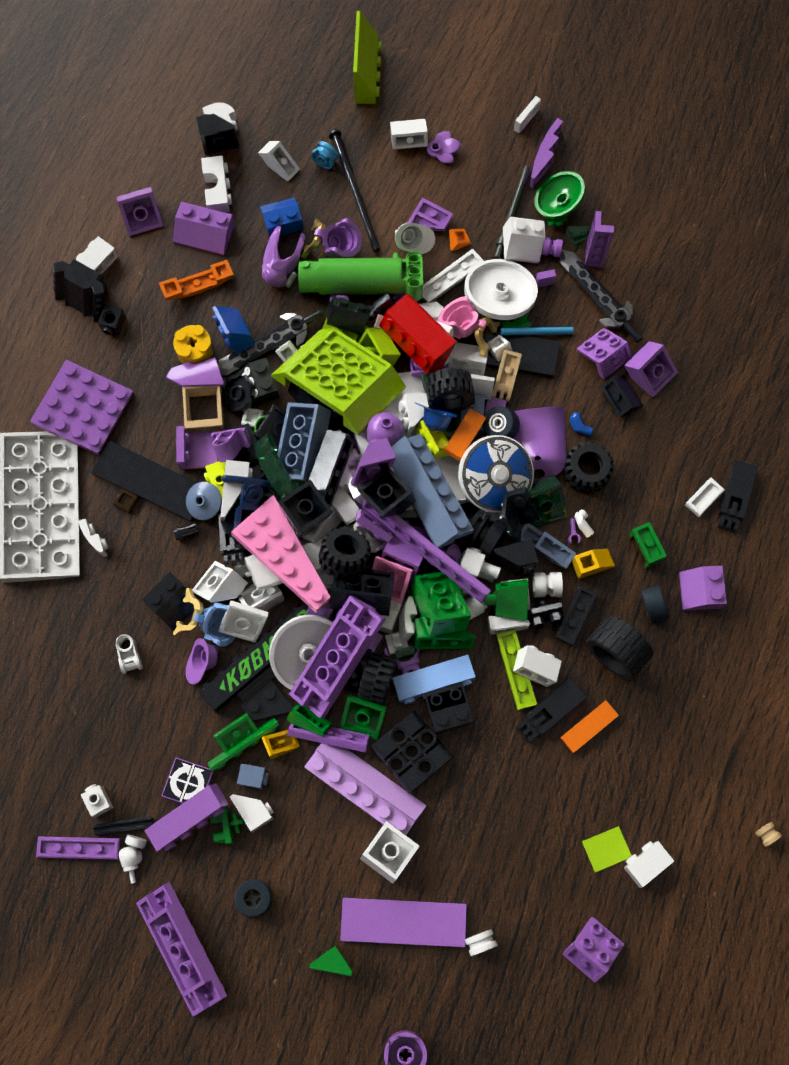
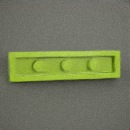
[496,629,537,711]

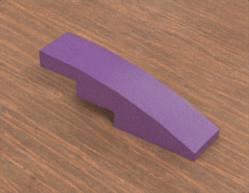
[530,118,563,188]

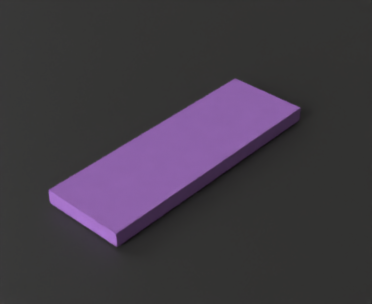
[340,898,466,947]

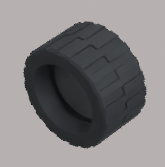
[586,616,654,680]

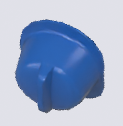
[415,402,457,432]

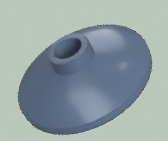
[186,482,222,520]

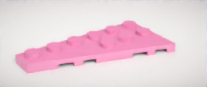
[231,495,330,613]

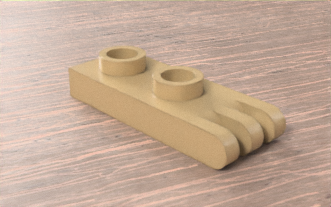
[492,349,522,403]

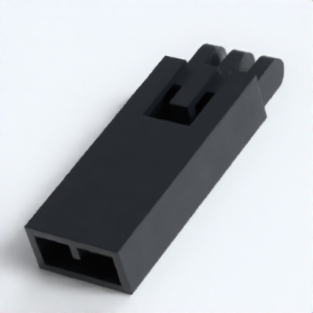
[718,460,758,532]
[218,500,246,567]
[516,678,586,743]

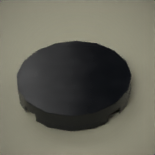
[222,374,255,412]

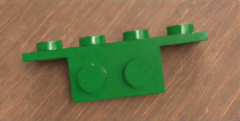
[208,713,279,771]

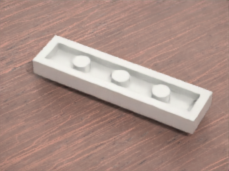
[421,249,484,303]

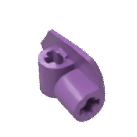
[166,357,224,387]

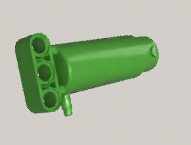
[298,251,423,301]

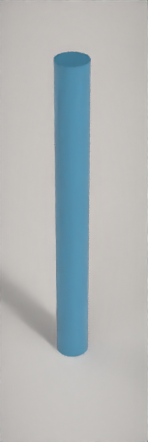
[500,327,573,336]

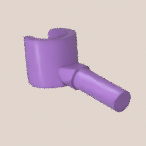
[568,519,581,544]

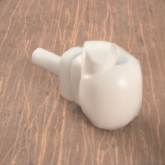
[119,846,142,883]

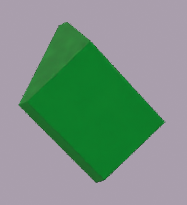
[340,695,387,740]
[309,945,353,976]

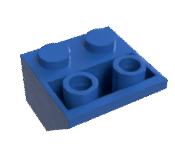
[212,306,255,354]

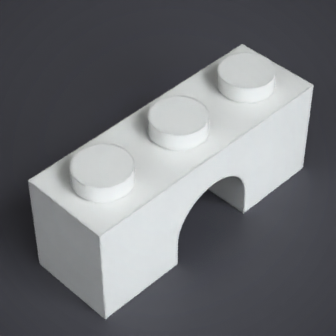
[201,156,232,212]

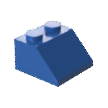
[260,198,304,238]

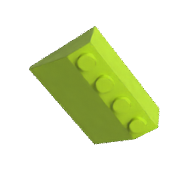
[353,11,382,104]

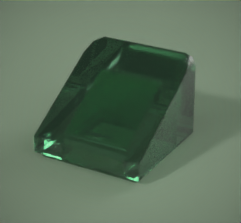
[566,226,590,245]

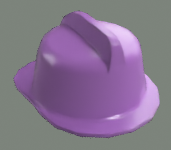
[186,638,219,684]

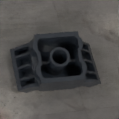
[53,259,108,322]

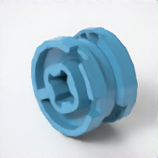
[311,141,339,169]

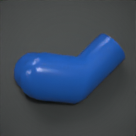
[570,412,593,436]

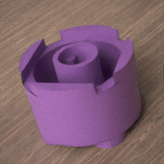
[384,1030,427,1065]

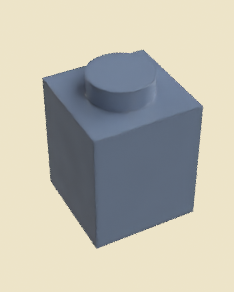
[237,764,269,790]

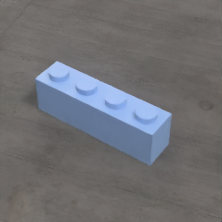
[392,655,475,705]

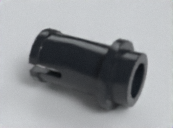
[173,522,198,541]

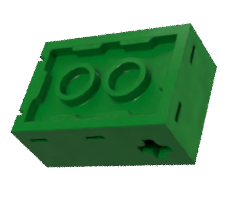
[410,572,471,636]

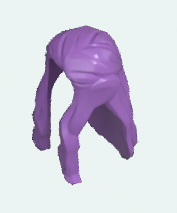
[262,226,305,287]

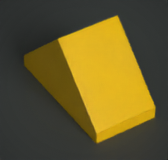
[262,730,300,759]

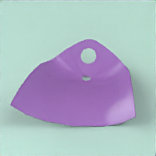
[498,406,566,486]

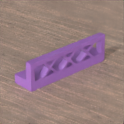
[585,211,614,268]

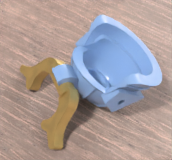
[173,588,236,647]

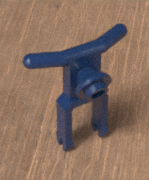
[222,475,277,540]

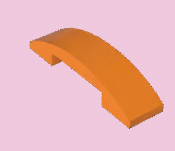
[159,260,234,300]

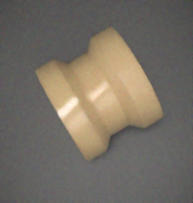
[755,822,782,847]

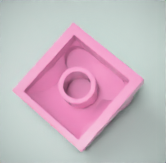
[372,556,413,604]

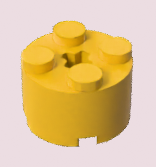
[174,325,214,364]

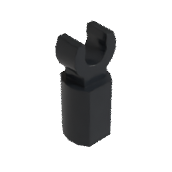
[366,293,395,321]

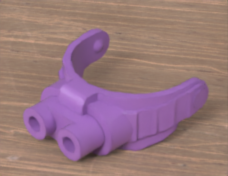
[384,648,420,675]

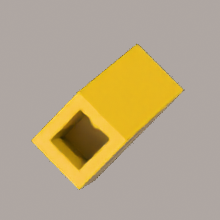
[572,549,615,579]

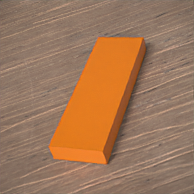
[443,408,486,462]
[560,700,619,753]

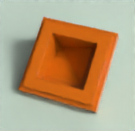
[449,229,471,251]

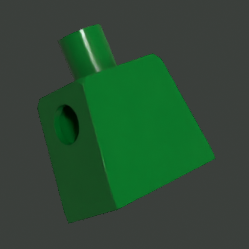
[483,579,529,621]

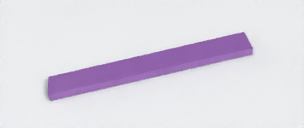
[361,498,491,603]

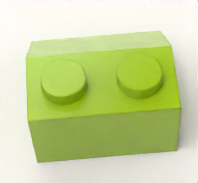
[358,328,401,366]

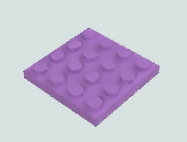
[30,360,133,455]

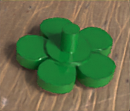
[547,216,567,227]

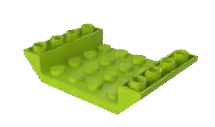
[271,327,406,435]

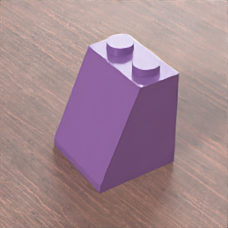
[381,526,432,586]

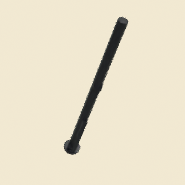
[328,129,380,252]

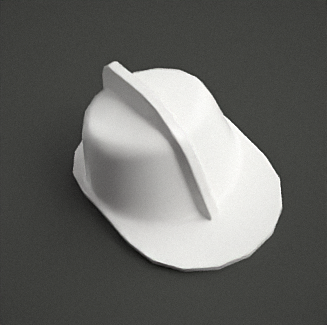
[395,223,435,254]

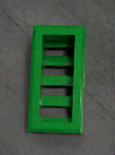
[286,703,333,736]

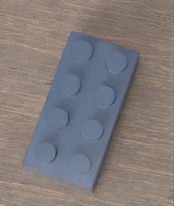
[272,402,331,484]

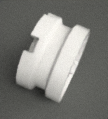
[465,929,498,956]

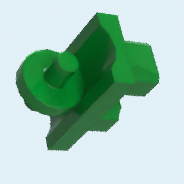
[210,807,245,845]

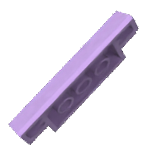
[304,743,426,835]

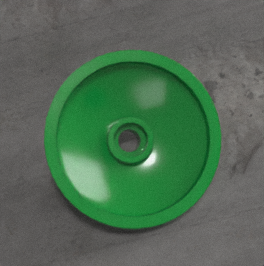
[535,171,586,219]

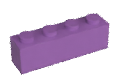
[144,784,229,852]

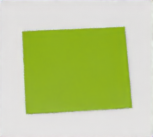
[582,826,632,872]

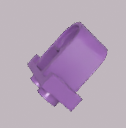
[210,427,252,462]

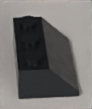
[330,569,395,616]

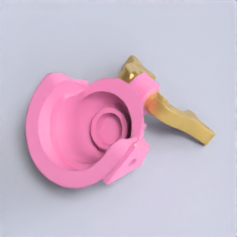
[438,296,501,356]

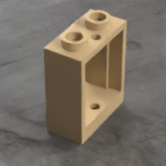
[182,386,225,432]

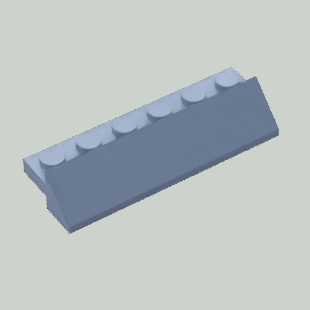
[391,434,474,548]

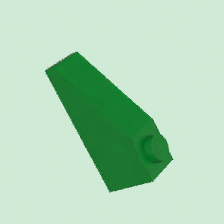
[412,618,476,649]

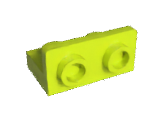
[416,420,449,460]

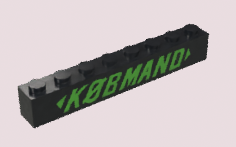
[198,601,330,713]

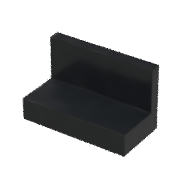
[600,375,643,418]

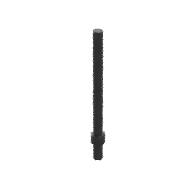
[494,166,531,259]

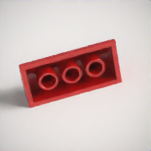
[379,294,457,374]

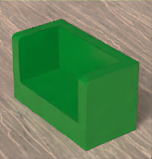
[629,522,667,569]

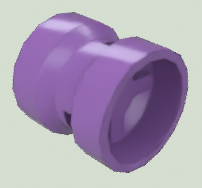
[541,237,563,258]

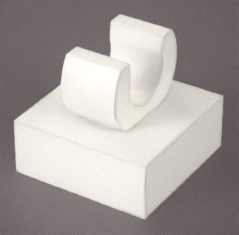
[385,632,409,655]

